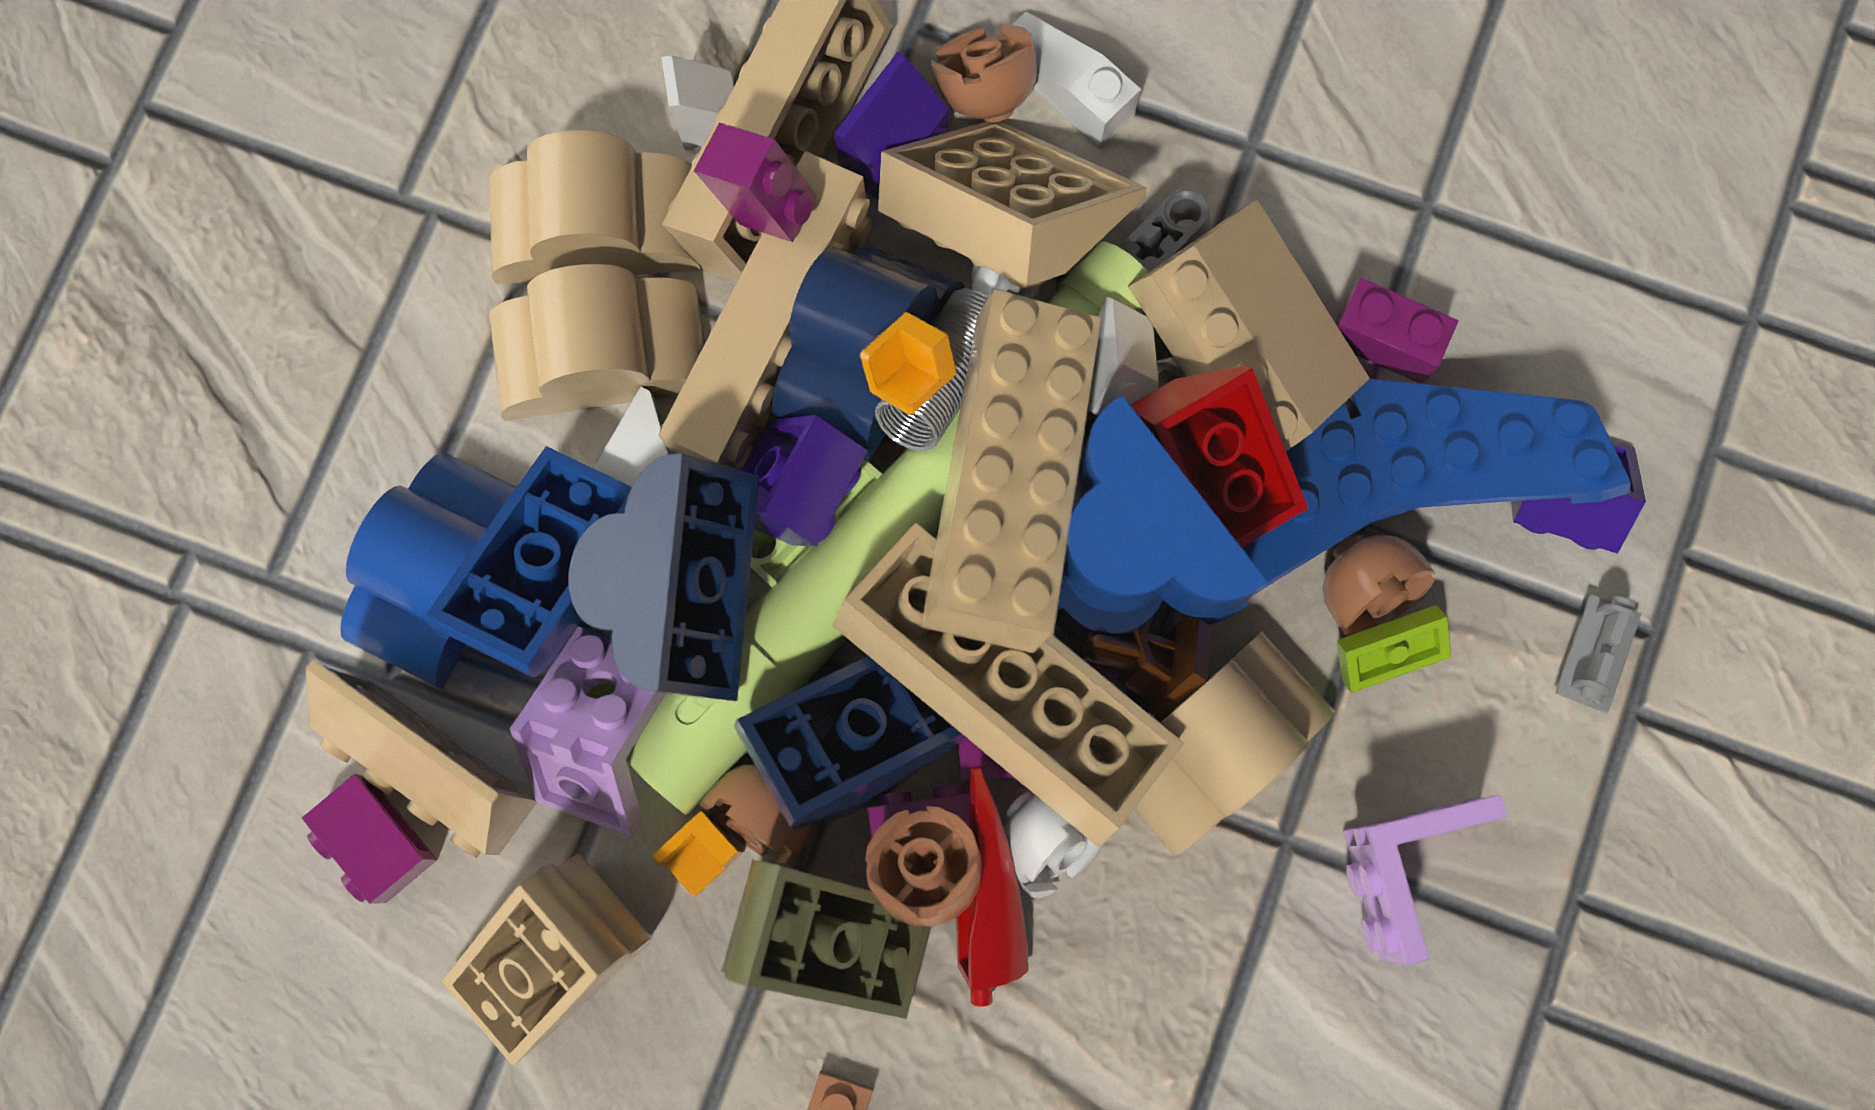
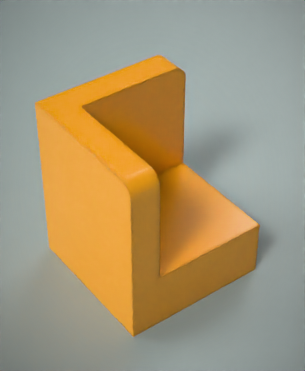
[860,312,957,415]
[651,811,744,895]

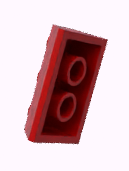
[1130,365,1309,548]

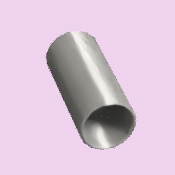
[875,288,989,451]

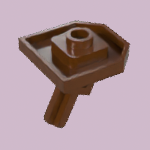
[1080,618,1212,723]

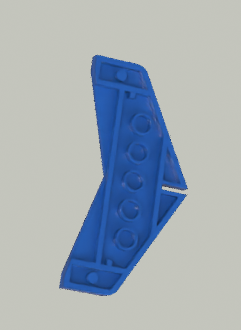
[1194,379,1631,625]

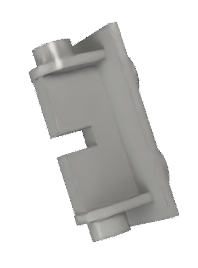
[1555,594,1642,713]

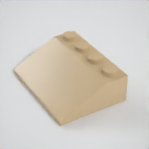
[878,121,1147,288]
[1128,199,1370,451]
[306,659,537,858]

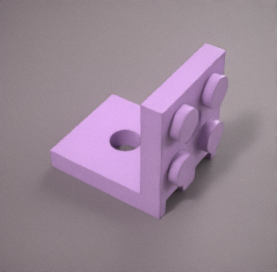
[510,627,666,837]
[1343,795,1507,965]

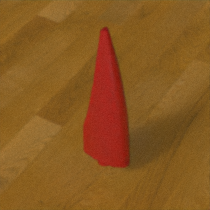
[956,766,1029,1007]

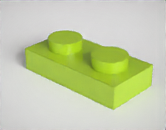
[1336,605,1451,693]

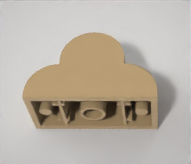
[489,130,701,284]
[489,264,705,421]
[1134,631,1336,856]
[441,854,653,1066]

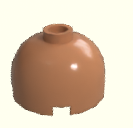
[931,25,1037,122]
[1322,535,1436,636]
[700,764,812,868]
[865,807,982,927]

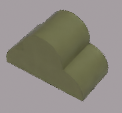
[721,860,930,1019]

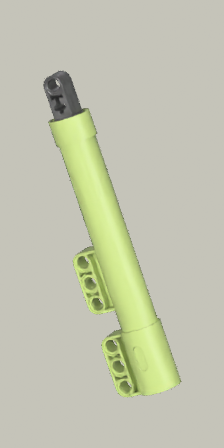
[587,189,1210,815]

